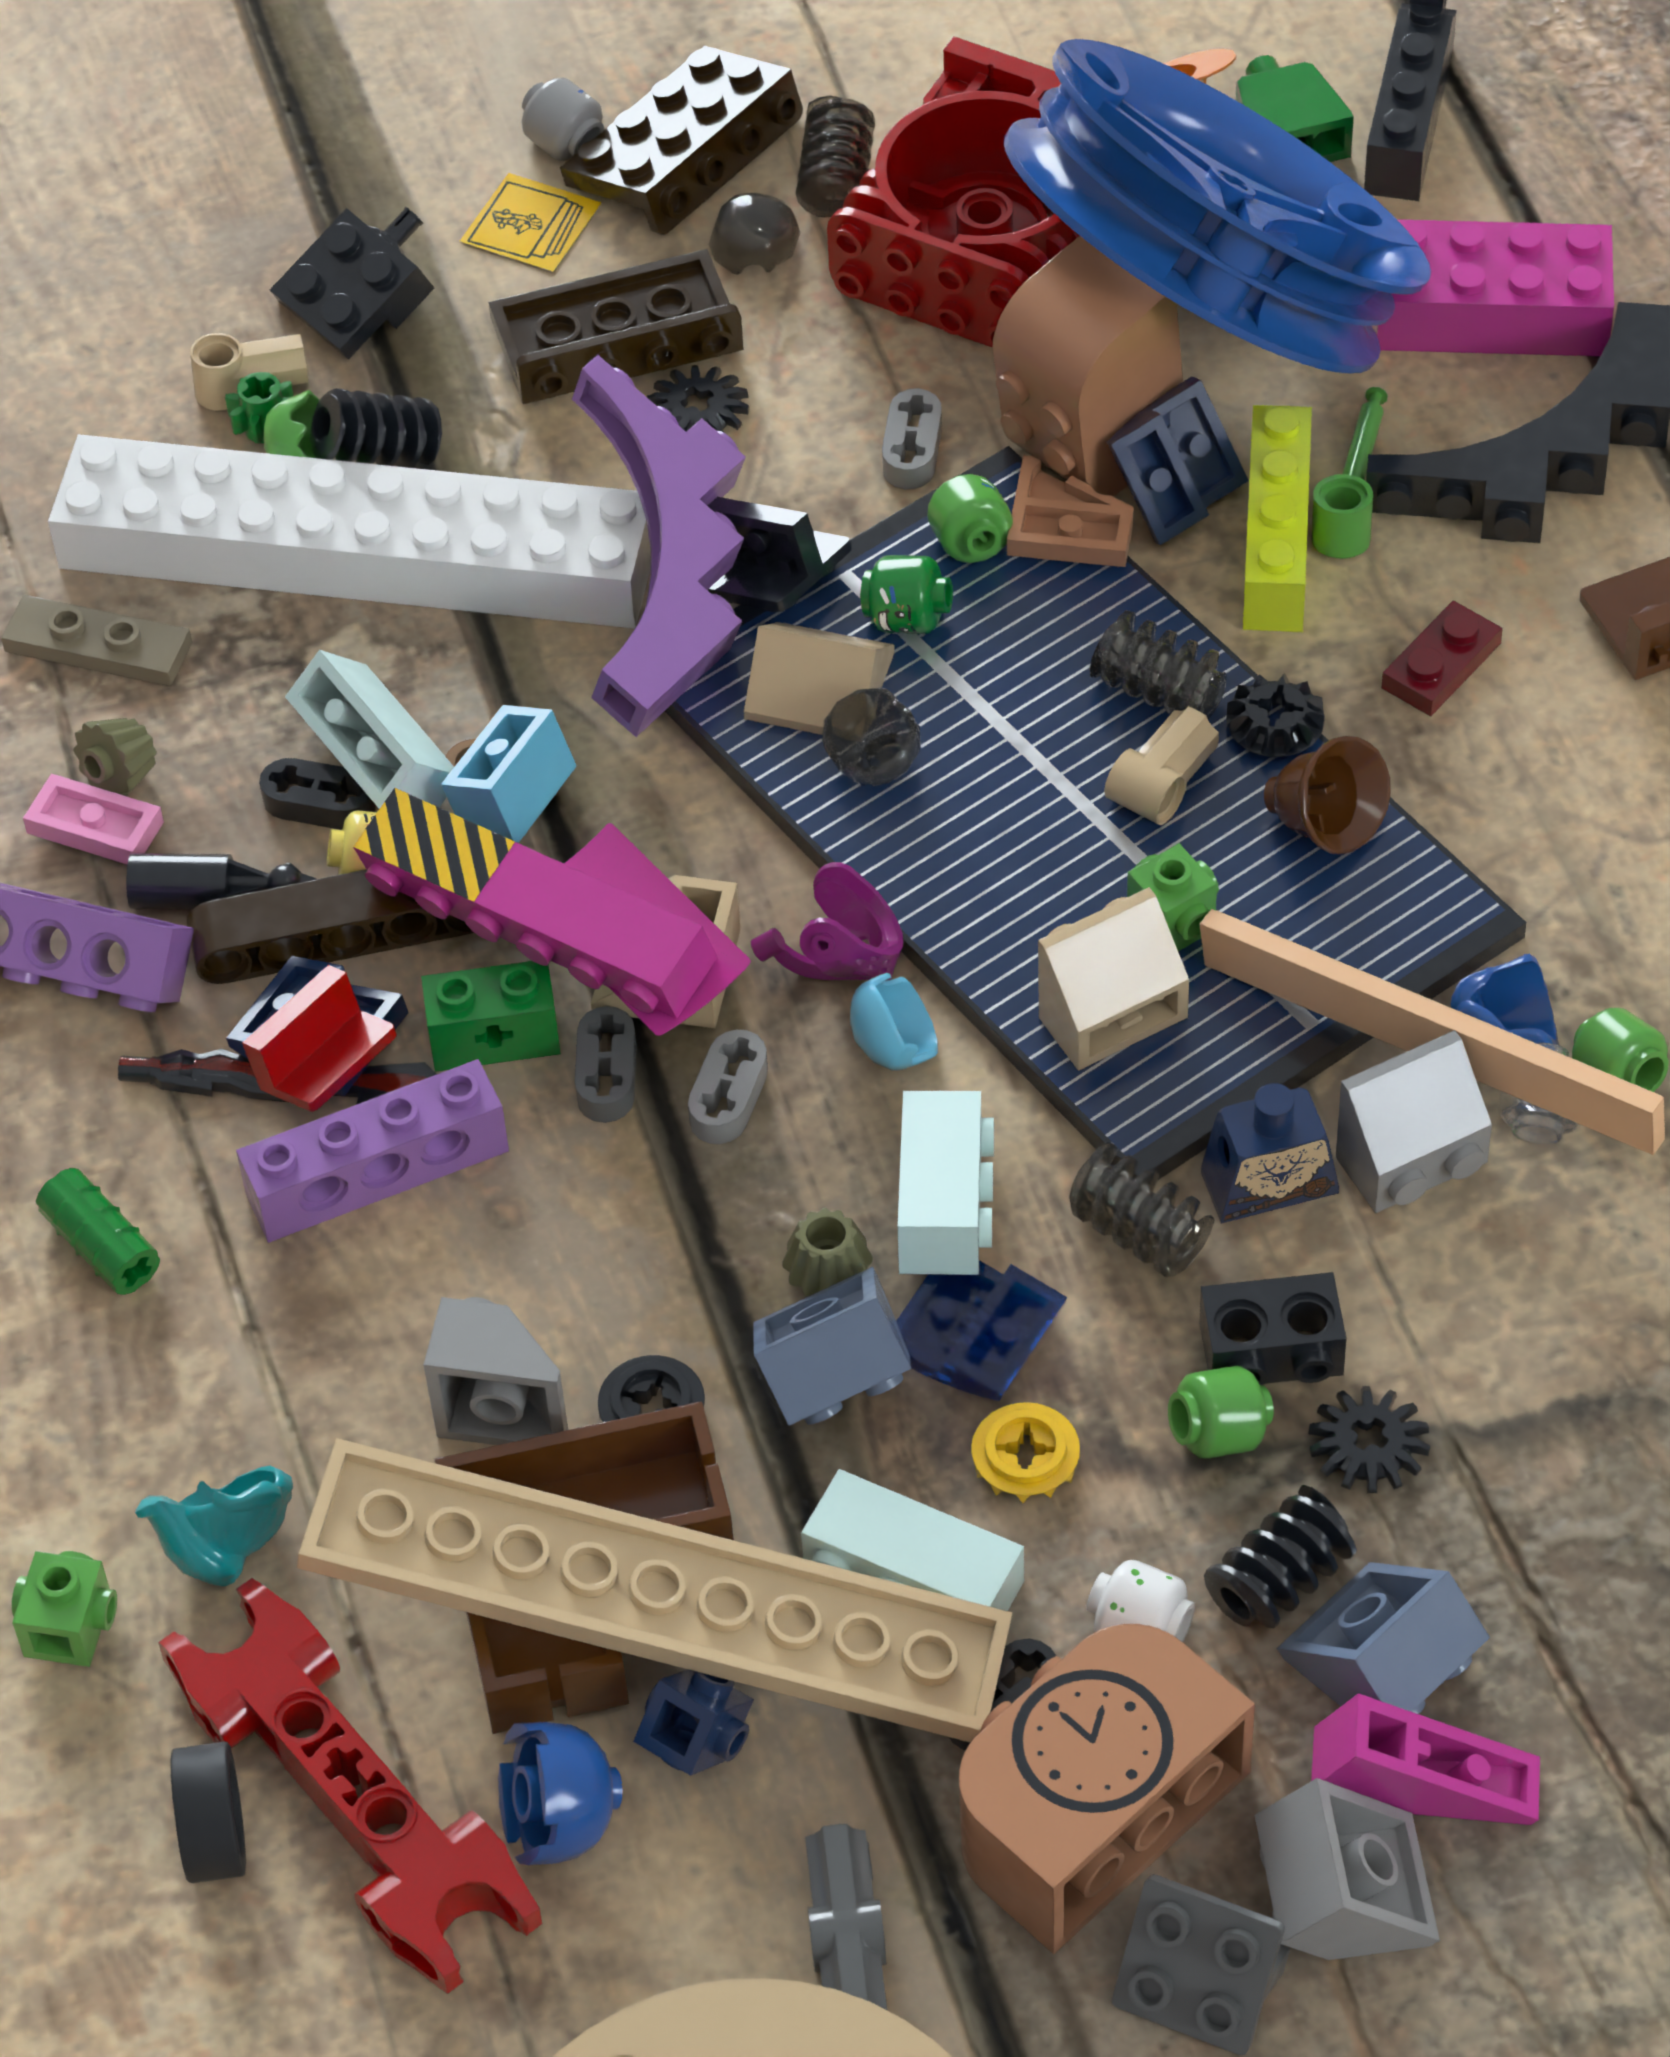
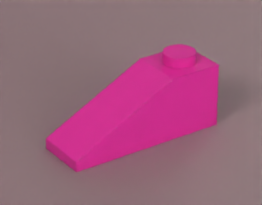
[1311,1693,1540,1825]

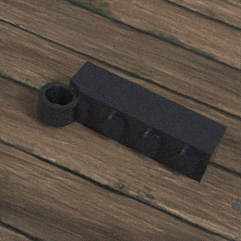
[1364,0,1456,201]

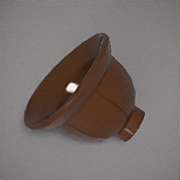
[1264,736,1391,854]

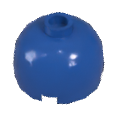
[498,1722,623,1865]

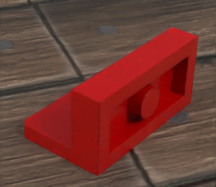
[242,965,397,1112]

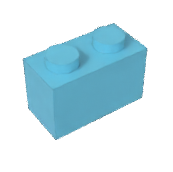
[441,705,577,843]

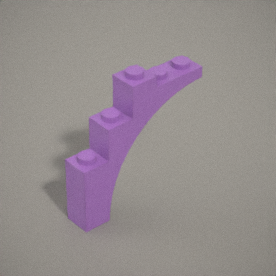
[572,355,746,737]

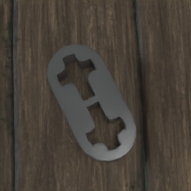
[575,1006,637,1123]

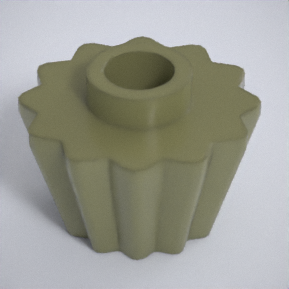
[73,718,157,796]
[782,1208,873,1297]

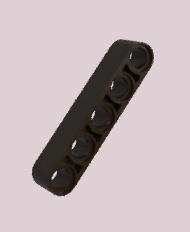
[187,869,474,984]

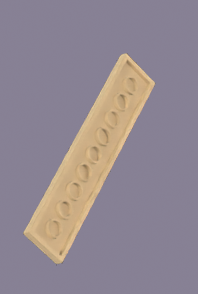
[297,1438,1012,1742]

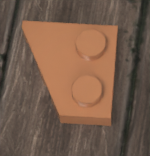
[1007,455,1134,567]

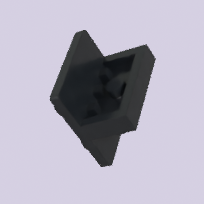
[707,497,852,612]

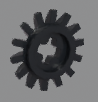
[647,365,750,432]
[1308,1386,1430,1493]

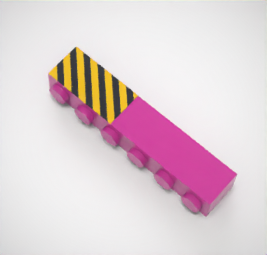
[353,788,718,1019]

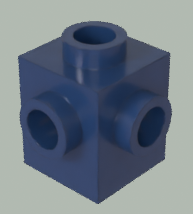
[633,1669,754,1776]

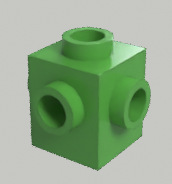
[1127,843,1219,951]
[11,1551,117,1667]

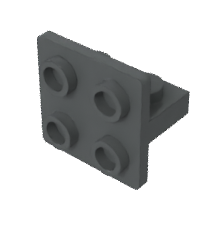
[1112,1874,1291,2055]

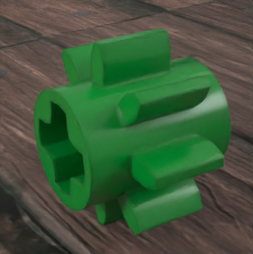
[225,372,294,444]

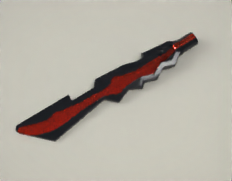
[118,1049,437,1105]

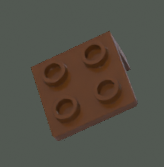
[1579,557,1670,680]

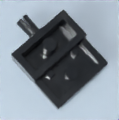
[269,207,435,360]

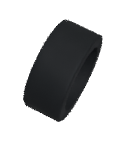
[171,1742,246,1883]

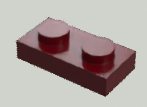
[1381,600,1503,717]

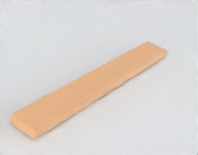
[1200,909,1665,1155]

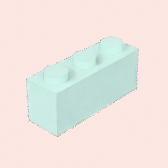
[285,650,454,809]
[898,1091,994,1275]
[801,1469,1024,1611]

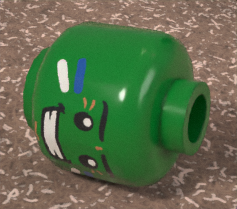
[860,555,953,634]

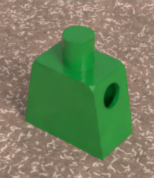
[1236,55,1354,162]

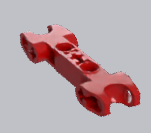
[158,1578,542,1994]

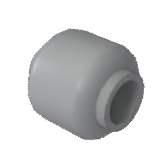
[521,77,604,161]

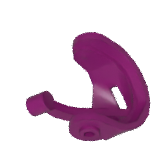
[751,862,903,980]

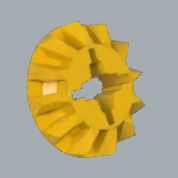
[972,1402,1080,1503]

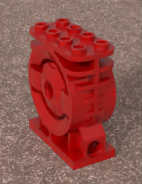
[827,36,1080,348]

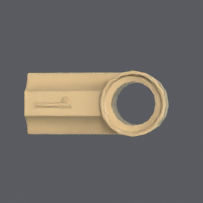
[190,333,308,411]
[1104,706,1219,826]

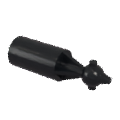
[126,853,317,910]

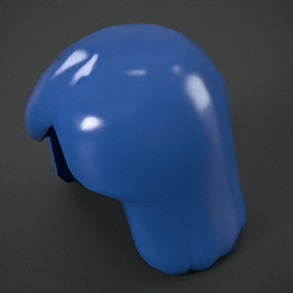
[1450,954,1559,1052]

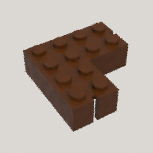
[434,1401,734,1734]

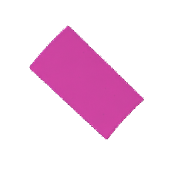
[564,823,751,1036]

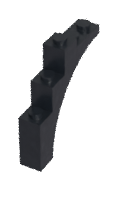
[1366,302,1670,543]

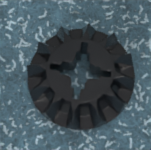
[1226,673,1325,757]
[598,1355,705,1422]

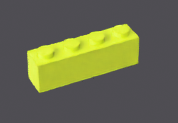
[1243,405,1312,632]

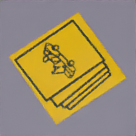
[459,173,602,272]

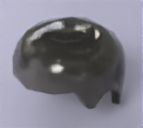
[709,192,801,275]
[822,688,921,787]

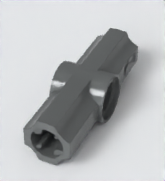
[805,1824,887,2010]

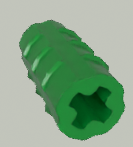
[36,1168,160,1295]

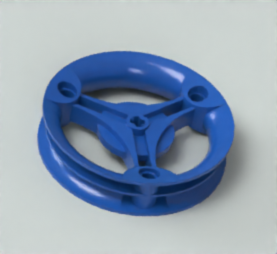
[1004,39,1431,374]

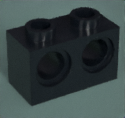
[1199,1272,1347,1385]

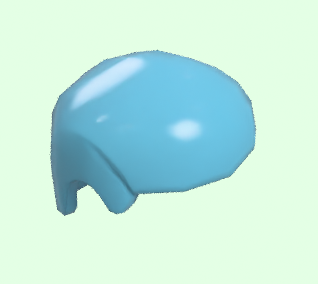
[850,973,938,1071]

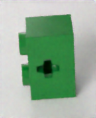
[421,961,561,1072]

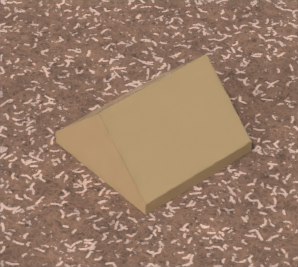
[744,622,894,743]

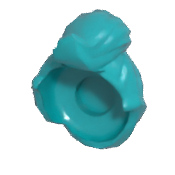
[135,1465,293,1587]

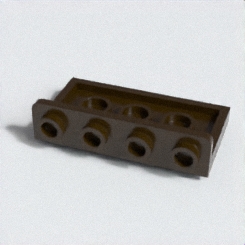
[559,46,803,235]
[488,249,744,404]

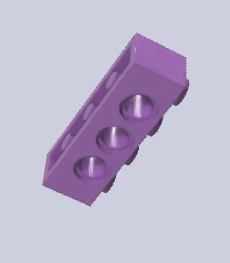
[0,883,194,1012]
[236,1059,509,1243]

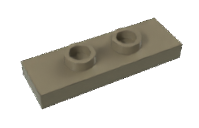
[1,594,192,686]

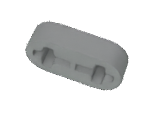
[882,388,942,489]
[688,1029,768,1144]

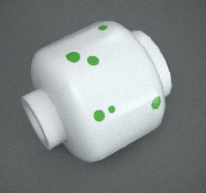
[1086,1560,1195,1642]

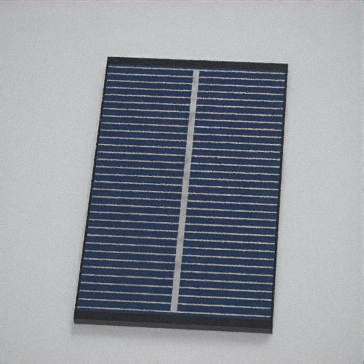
[665,446,1527,1193]

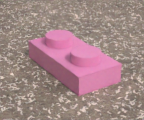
[23,773,164,864]

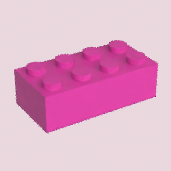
[1377,219,1614,356]

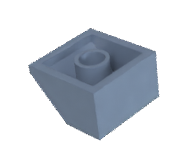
[753,1267,911,1425]
[1277,1562,1490,1714]

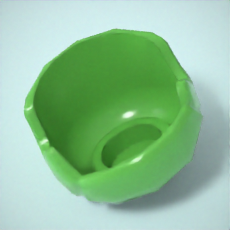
[264,390,319,458]

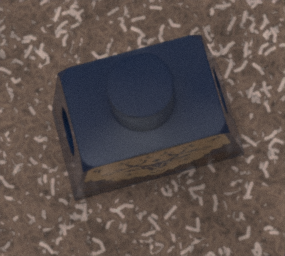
[1201,1083,1339,1224]

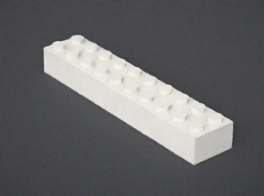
[48,435,651,629]

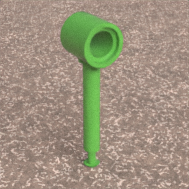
[1312,387,1388,559]

